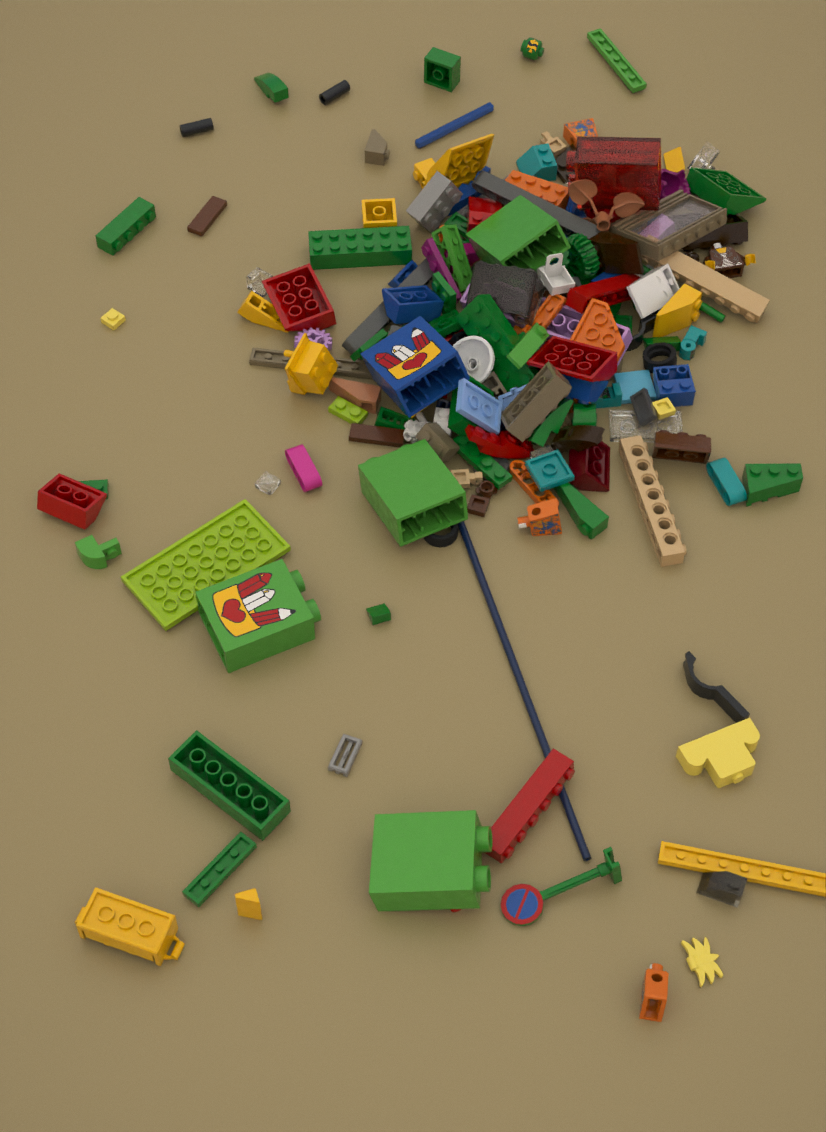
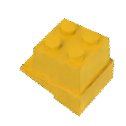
[284,333,338,395]

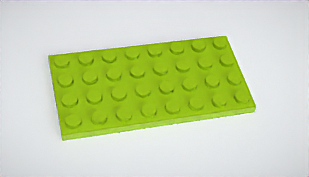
[121,499,291,631]

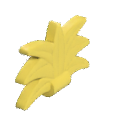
[681,937,723,988]

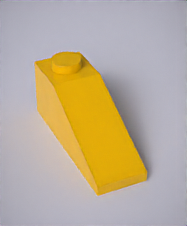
[237,291,289,333]

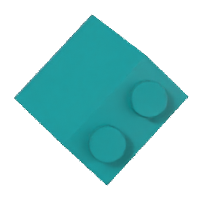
[516,143,558,181]

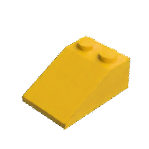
[653,283,702,337]

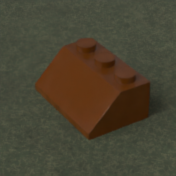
[652,430,711,464]

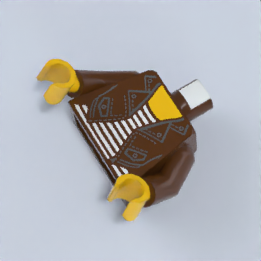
[703,243,756,278]

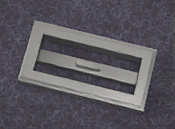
[328,734,362,777]

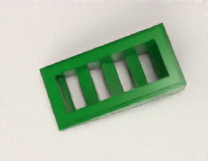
[374,406,415,430]

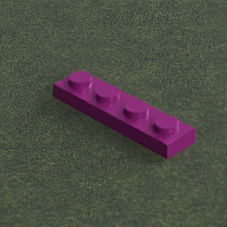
[421,238,462,304]

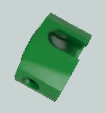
[571,403,597,426]

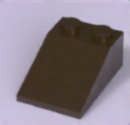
[589,231,644,274]

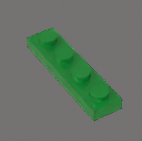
[453,435,513,490]
[182,831,257,908]

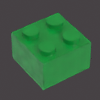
[424,47,461,93]

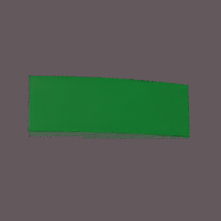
[254,73,289,103]
[525,398,573,447]

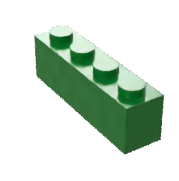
[95,197,156,256]

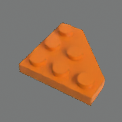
[570,298,625,363]

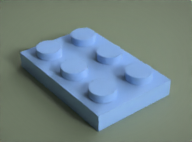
[456,378,502,435]

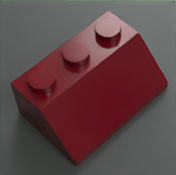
[569,441,610,492]

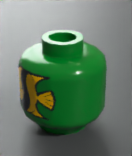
[520,37,544,60]

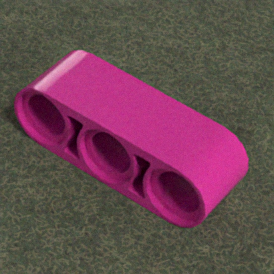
[285,444,322,492]

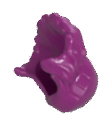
[649,169,691,206]

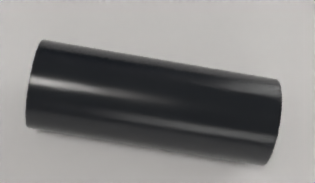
[319,80,350,105]
[179,118,214,137]

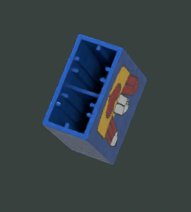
[361,316,470,418]

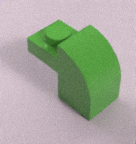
[75,535,122,569]

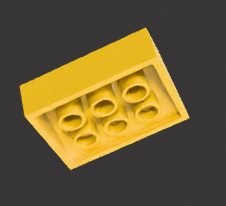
[425,134,494,187]

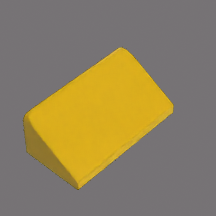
[663,147,685,173]
[234,888,262,920]

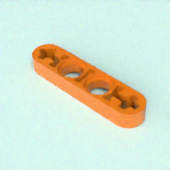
[509,460,559,510]

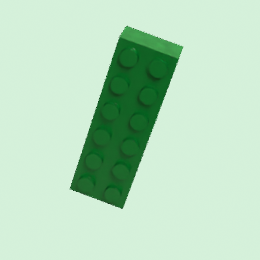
[308,226,412,270]
[455,294,541,392]
[168,730,291,841]

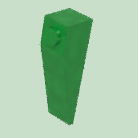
[554,483,609,540]

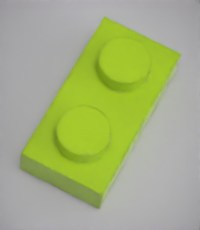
[328,396,368,424]

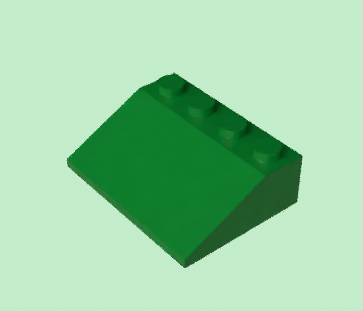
[686,167,767,216]

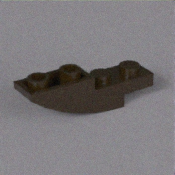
[548,425,605,453]

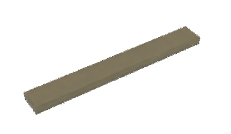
[249,348,373,380]

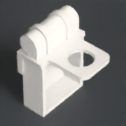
[537,253,575,296]

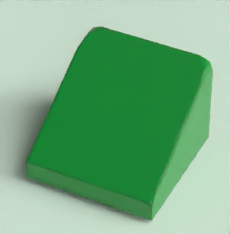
[366,603,391,625]

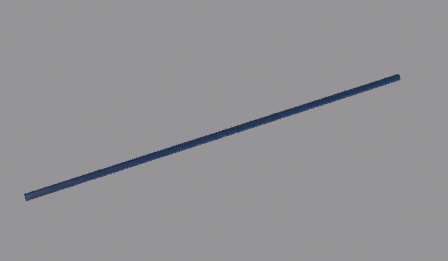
[458,521,591,861]

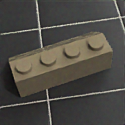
[501,361,572,442]

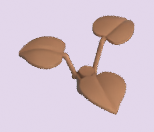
[568,179,645,231]

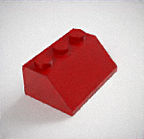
[37,473,107,530]

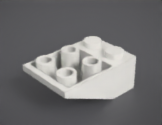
[626,263,680,319]

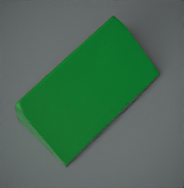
[643,336,681,351]

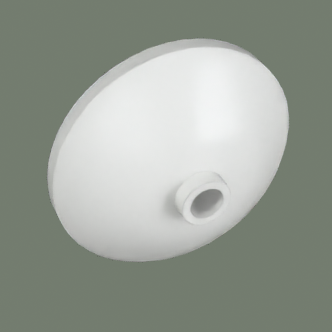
[453,336,495,383]

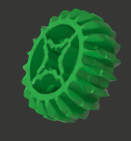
[567,233,600,279]

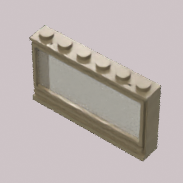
[612,189,727,261]

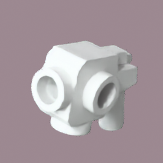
[403,412,431,443]

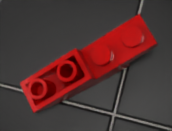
[465,424,536,459]

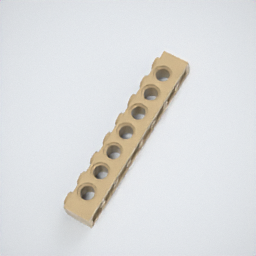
[618,435,687,567]

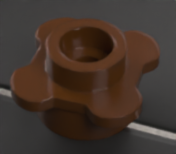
[476,481,498,499]

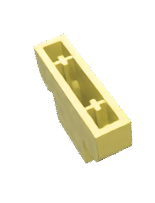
[676,718,760,788]

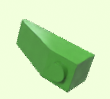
[506,322,549,369]

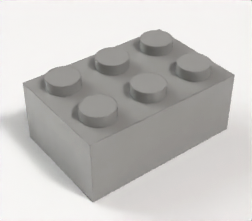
[406,171,463,233]

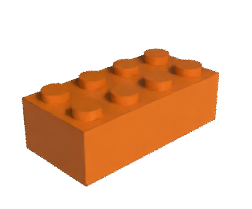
[502,170,570,210]

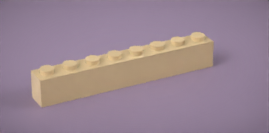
[641,235,770,323]

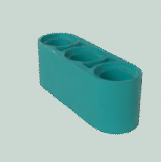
[706,457,747,506]

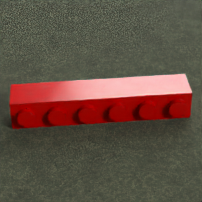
[565,274,641,314]
[484,748,575,864]

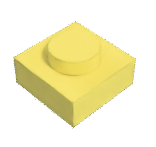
[100,308,126,330]
[652,397,676,420]

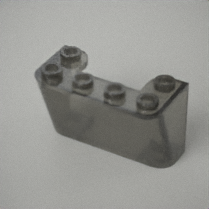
[465,261,546,325]

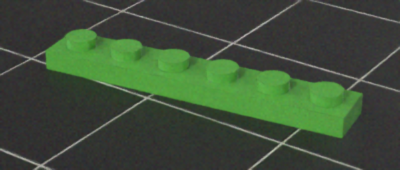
[587,28,647,93]

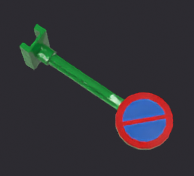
[501,847,622,926]

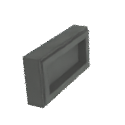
[630,388,658,427]

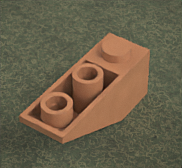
[329,377,381,414]

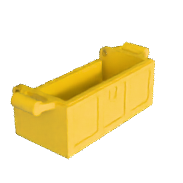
[75,887,185,966]

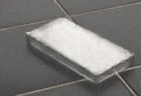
[609,409,683,442]

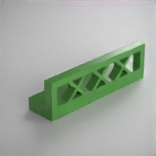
[431,224,473,294]

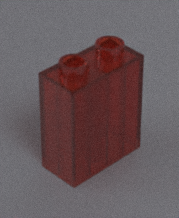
[566,136,662,211]

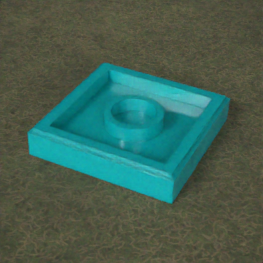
[524,449,575,492]

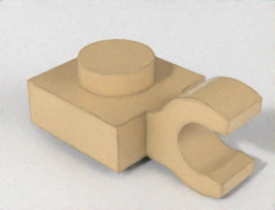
[540,131,567,157]
[450,469,483,488]

